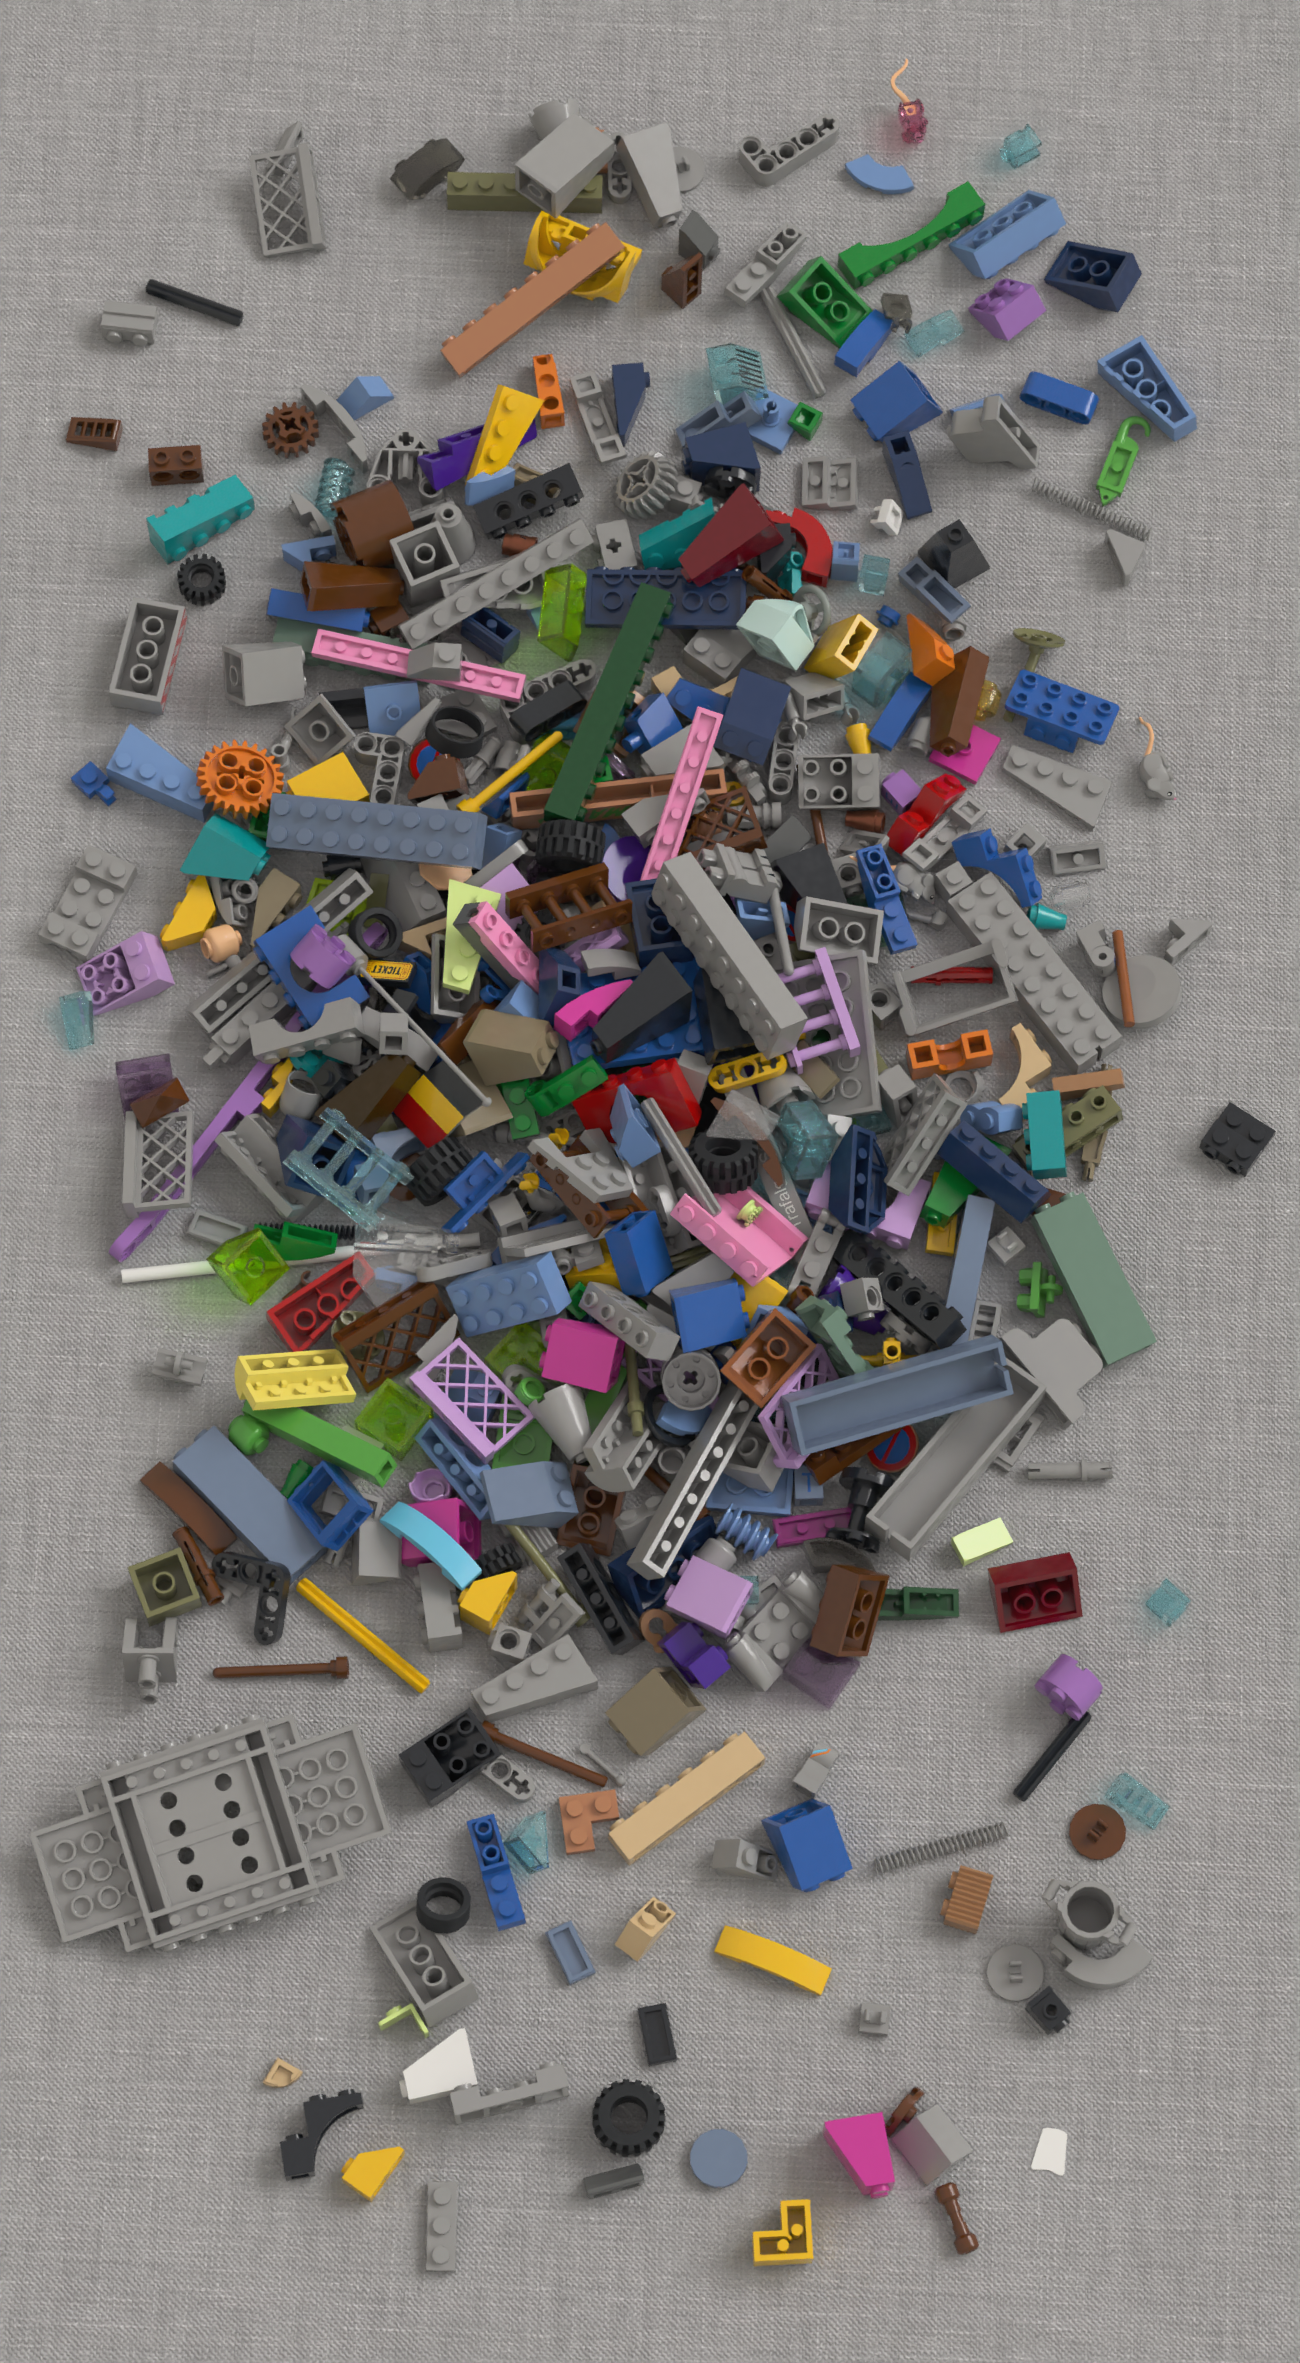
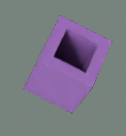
[881,769,921,815]

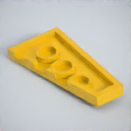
[465,384,544,485]

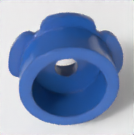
[876,605,901,628]

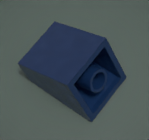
[681,422,761,492]
[276,1114,356,1201]

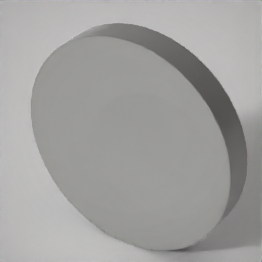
[1102,955,1182,1028]

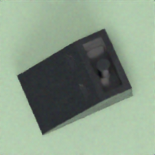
[398,1708,502,1808]

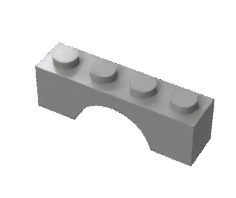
[249,997,365,1064]

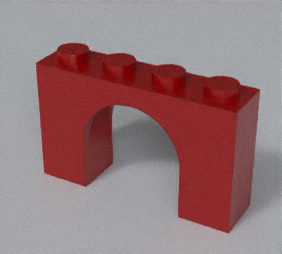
[572,1058,702,1143]

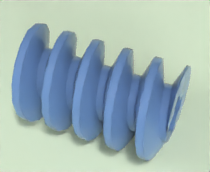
[715,1502,778,1561]

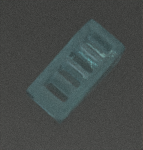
[1104,1772,1170,1830]

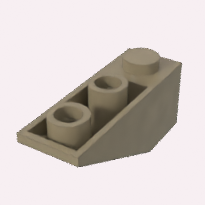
[251,868,303,951]

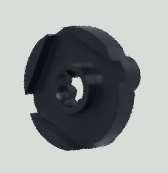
[704,466,757,502]

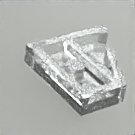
[706,1089,781,1141]

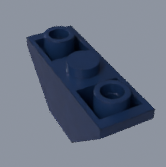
[538,948,580,1028]

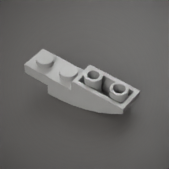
[723,221,807,308]

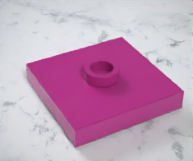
[929,725,1001,785]

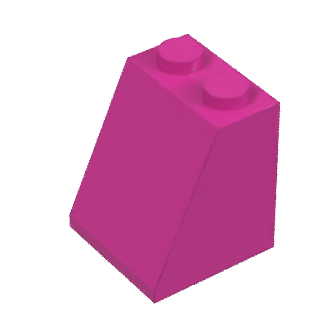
[539,1318,626,1393]
[402,1498,482,1567]
[822,2112,895,2199]

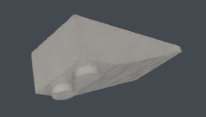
[682,585,767,687]
[369,1900,479,2028]

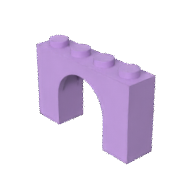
[805,1146,931,1250]

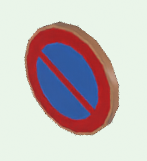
[866,1425,919,1473]

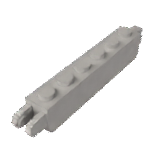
[202,922,350,1071]

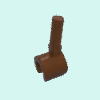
[281,1271,316,1300]

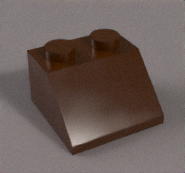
[407,754,469,806]

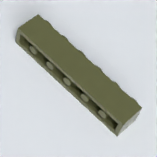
[447,172,603,214]

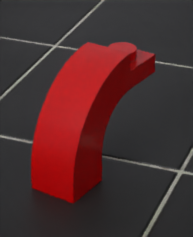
[766,508,833,588]

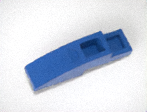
[856,844,918,955]
[466,1814,526,1932]

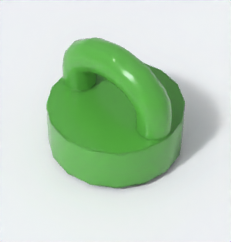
[514,1377,545,1406]

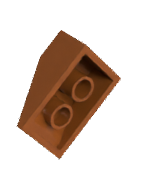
[720,1308,817,1409]

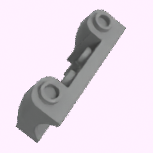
[723,1571,824,1692]

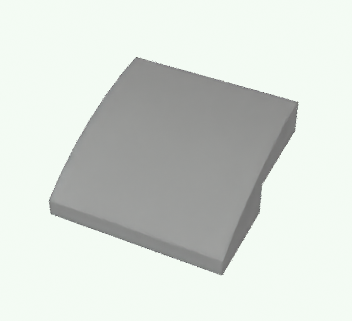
[802,456,859,511]

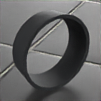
[425,706,484,759]

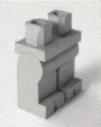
[696,843,778,904]

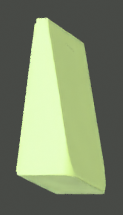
[950,1518,1013,1567]

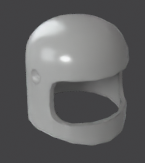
[279,1070,323,1120]

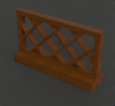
[677,786,768,871]
[332,1281,461,1394]

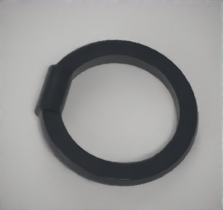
[644,1385,695,1448]

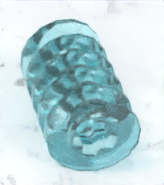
[315,457,355,517]

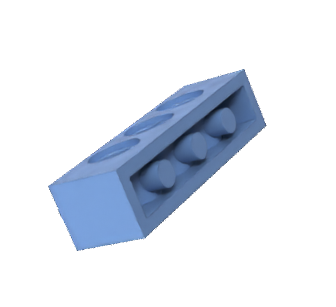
[415,1418,491,1520]

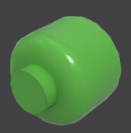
[228,1414,270,1456]

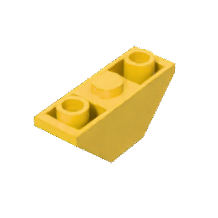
[160,875,217,951]

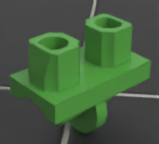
[1017,1262,1063,1318]

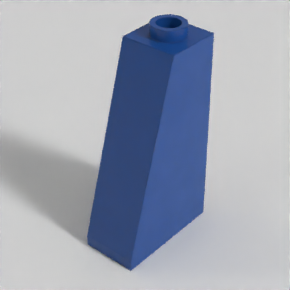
[266,588,370,632]

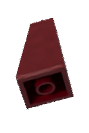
[678,483,784,587]

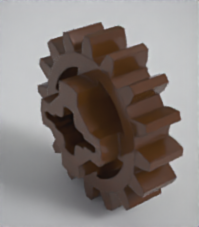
[262,402,319,458]

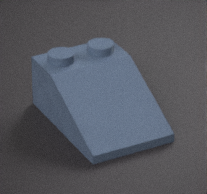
[479,1461,579,1528]

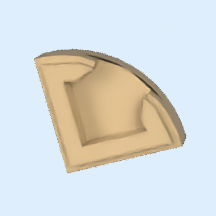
[263,2057,303,2088]

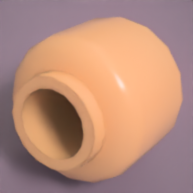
[200,924,242,963]

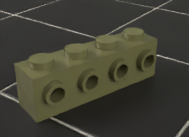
[1012,1085,1123,1178]

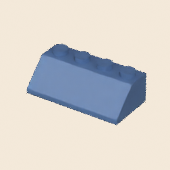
[949,190,1066,279]

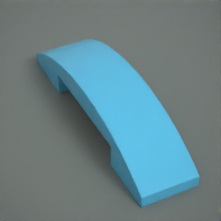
[380,1501,482,1591]

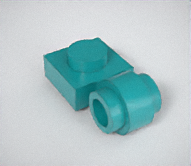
[778,551,804,598]

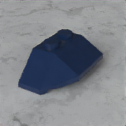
[828,1124,888,1235]

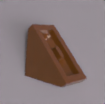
[129,1077,190,1128]

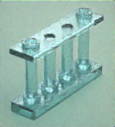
[282,1107,414,1232]

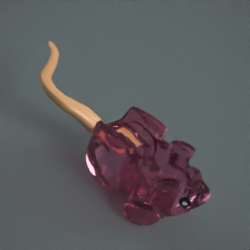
[891,59,928,144]

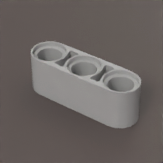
[768,724,799,805]

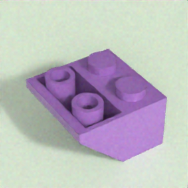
[968,278,1046,341]

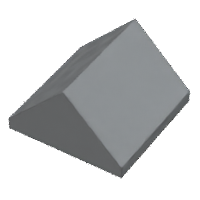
[284,694,356,765]
[351,1521,402,1586]
[891,2104,973,2186]

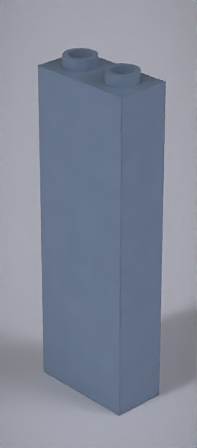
[934,1195,995,1351]
[173,1426,328,1586]

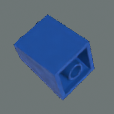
[850,361,943,443]
[669,1278,750,1353]
[761,1798,853,1892]

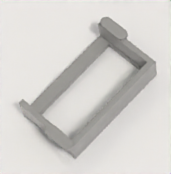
[892,938,1019,1036]

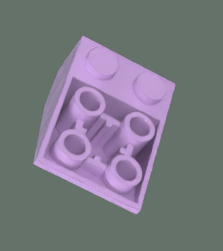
[76,931,175,1016]

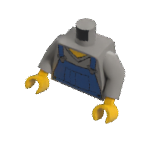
[515,1128,572,1215]

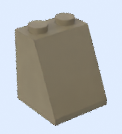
[463,1009,560,1086]
[431,1055,513,1138]
[605,1666,707,1756]

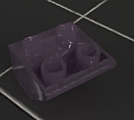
[115,1053,179,1119]

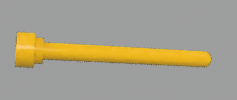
[456,731,563,812]

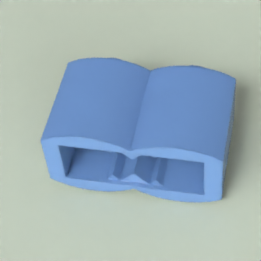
[960,1101,1023,1135]

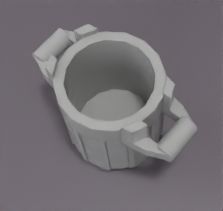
[1041,1879,1138,1950]

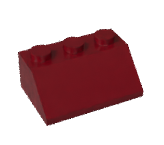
[987,1552,1083,1633]

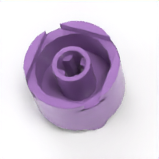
[290,924,356,989]
[1034,1654,1103,1721]

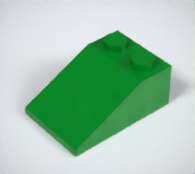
[776,256,872,349]

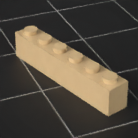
[608,1731,766,1866]

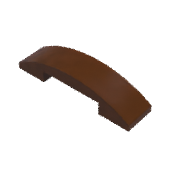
[710,1097,786,1188]
[140,1461,238,1556]

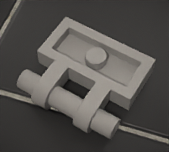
[517,1578,585,1649]

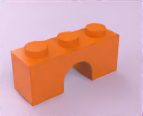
[906,1029,993,1080]

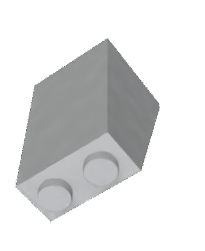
[515,113,614,219]

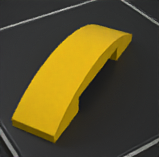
[714,1925,832,1996]

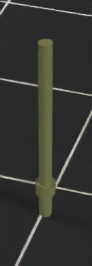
[624,1295,645,1437]

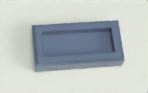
[545,1920,596,1986]

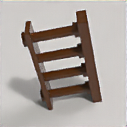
[505,862,632,953]
[529,1135,649,1238]

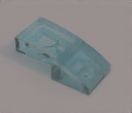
[904,310,965,357]

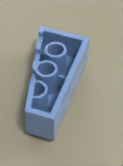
[1097,335,1197,442]
[106,723,214,823]

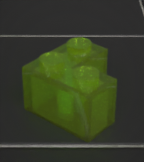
[484,1323,548,1382]

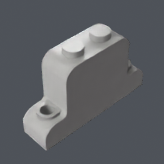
[947,396,1040,469]
[1000,1319,1103,1429]

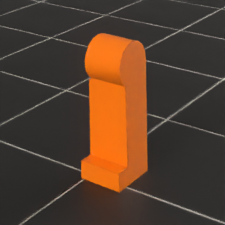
[533,354,565,429]

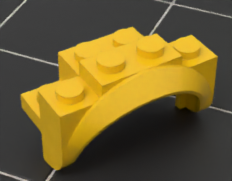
[523,211,642,303]

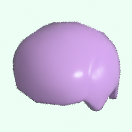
[408,1468,453,1503]

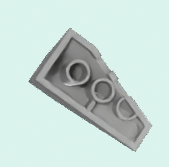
[439,554,555,609]

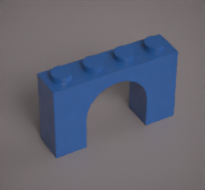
[253,905,370,1030]

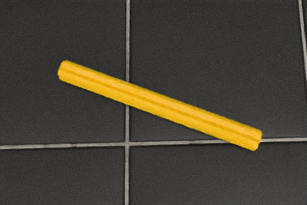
[296,1578,430,1693]

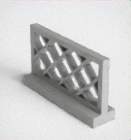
[249,142,327,258]
[883,1073,968,1196]
[122,1111,194,1219]
[497,1219,617,1264]

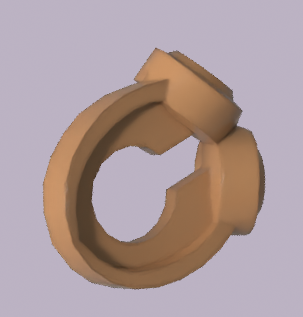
[639,1608,679,1653]

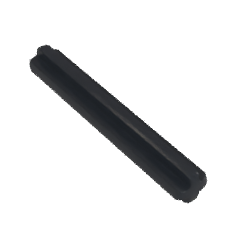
[146,279,244,326]
[1013,1712,1091,1802]

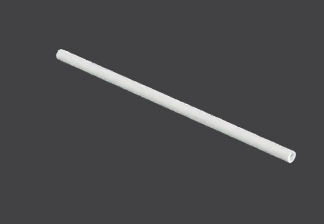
[121,1232,480,1283]

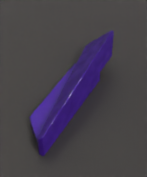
[417,418,537,491]

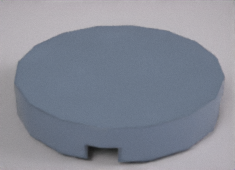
[690,2129,748,2188]

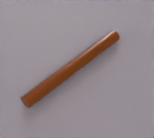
[1112,930,1135,1027]

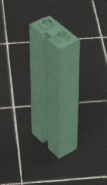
[1030,1191,1157,1368]

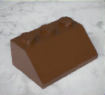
[810,1564,890,1657]

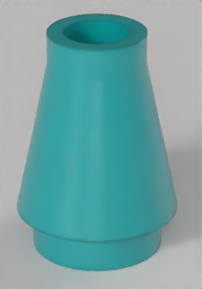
[1026,903,1067,930]

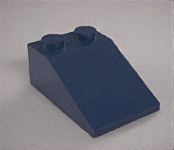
[1044,241,1142,312]
[713,667,791,765]
[625,879,693,968]

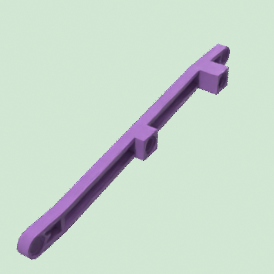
[109,922,388,1262]

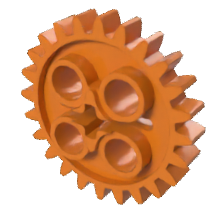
[196,740,284,819]

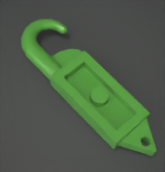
[1096,416,1151,507]

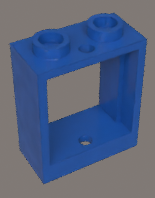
[287,1460,374,1551]

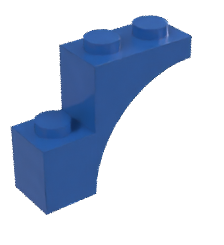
[952,828,1042,908]

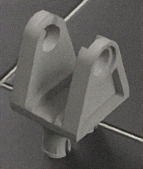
[122,1617,178,1704]

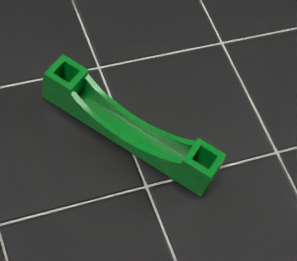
[837,181,985,290]

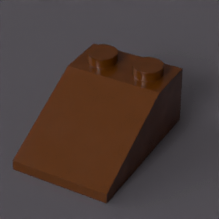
[556,1460,627,1557]

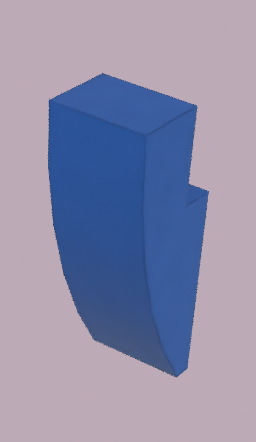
[834,309,897,378]
[868,672,932,752]

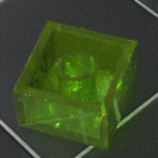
[354,1377,434,1461]

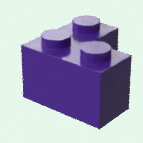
[657,1621,731,1689]

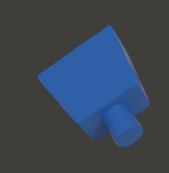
[621,692,683,754]

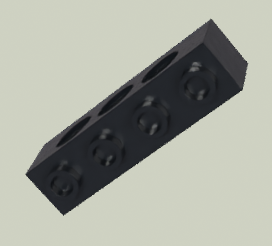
[473,463,584,540]
[557,1543,645,1655]

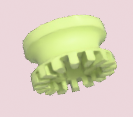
[736,1199,763,1227]

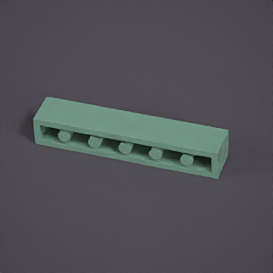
[273,617,429,685]

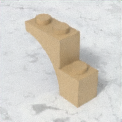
[998,1023,1052,1123]

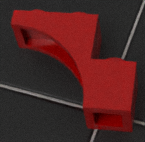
[887,773,966,856]

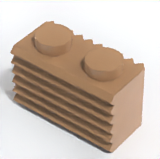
[940,1865,994,1934]

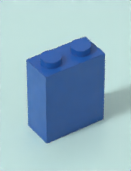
[604,1210,674,1298]

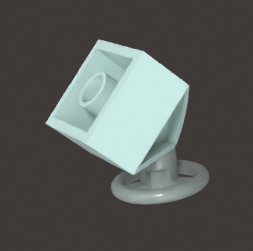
[736,584,831,671]

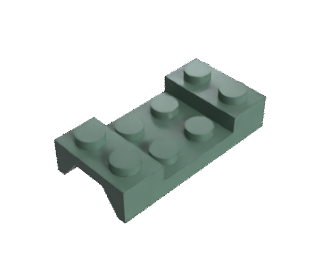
[795,1295,878,1378]

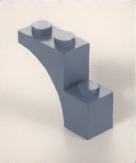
[353,1127,425,1208]

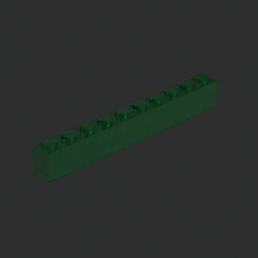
[544,582,674,822]

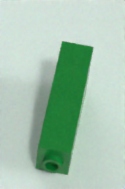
[919,1136,1012,1228]

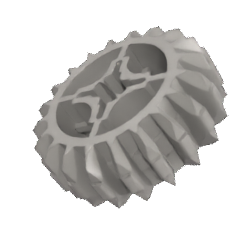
[612,450,679,520]

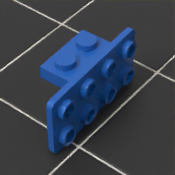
[1005,670,1119,753]

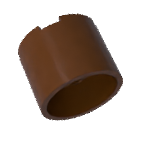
[330,480,414,568]

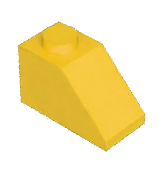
[341,2146,405,2202]

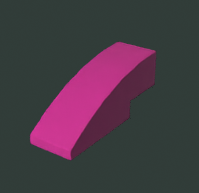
[554,979,633,1042]

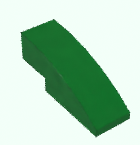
[247,1221,338,1261]

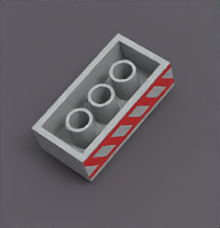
[109,597,187,715]

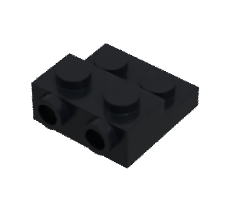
[1199,1102,1276,1177]

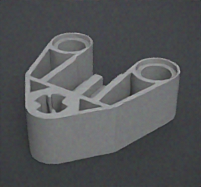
[366,428,443,506]

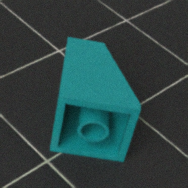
[179,812,271,881]

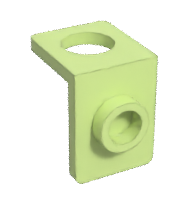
[378,2003,429,2038]

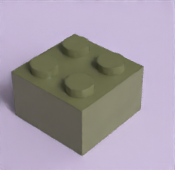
[127,1547,203,1627]

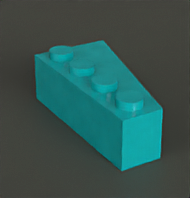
[146,474,255,564]

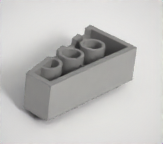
[471,1634,598,1722]

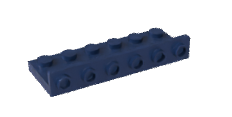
[585,566,747,630]

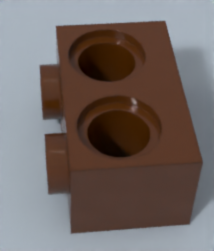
[148,445,204,486]

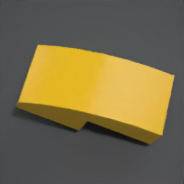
[261,1058,295,1119]

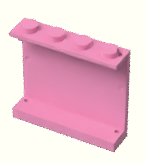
[670,1186,809,1287]

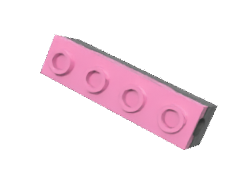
[452,901,539,994]

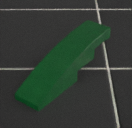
[877,1586,959,1621]

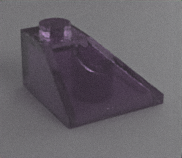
[783,1635,861,1710]

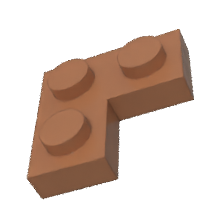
[559,1789,619,1855]

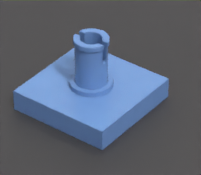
[748,388,797,455]

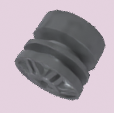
[660,1347,721,1411]

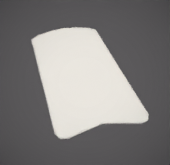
[1031,2128,1067,2176]

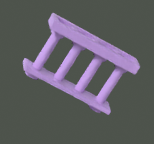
[777,947,861,1075]

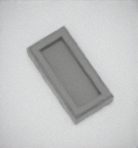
[187,1208,248,1254]

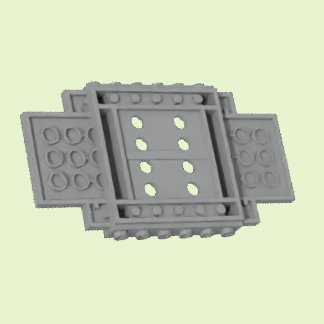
[29,1714,392,1952]

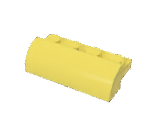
[235,1349,356,1410]

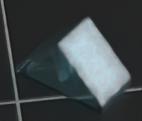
[503,1811,549,1874]

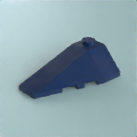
[607,1515,719,1619]

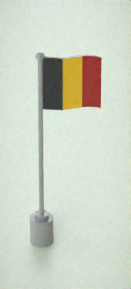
[338,934,492,1148]

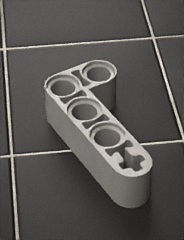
[739,114,839,187]
[500,659,596,745]
[354,732,405,805]

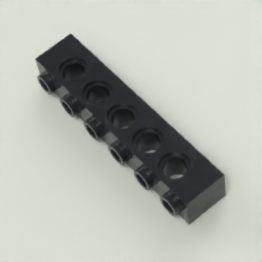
[832,1229,967,1350]

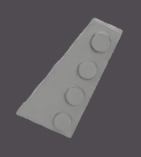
[1002,745,1112,831]

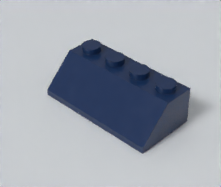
[937,1120,1051,1223]

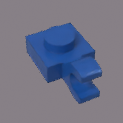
[71,761,117,806]

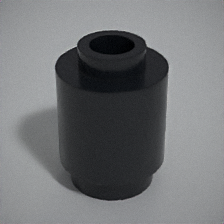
[322,855,363,880]

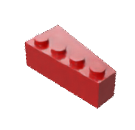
[266,1252,374,1352]

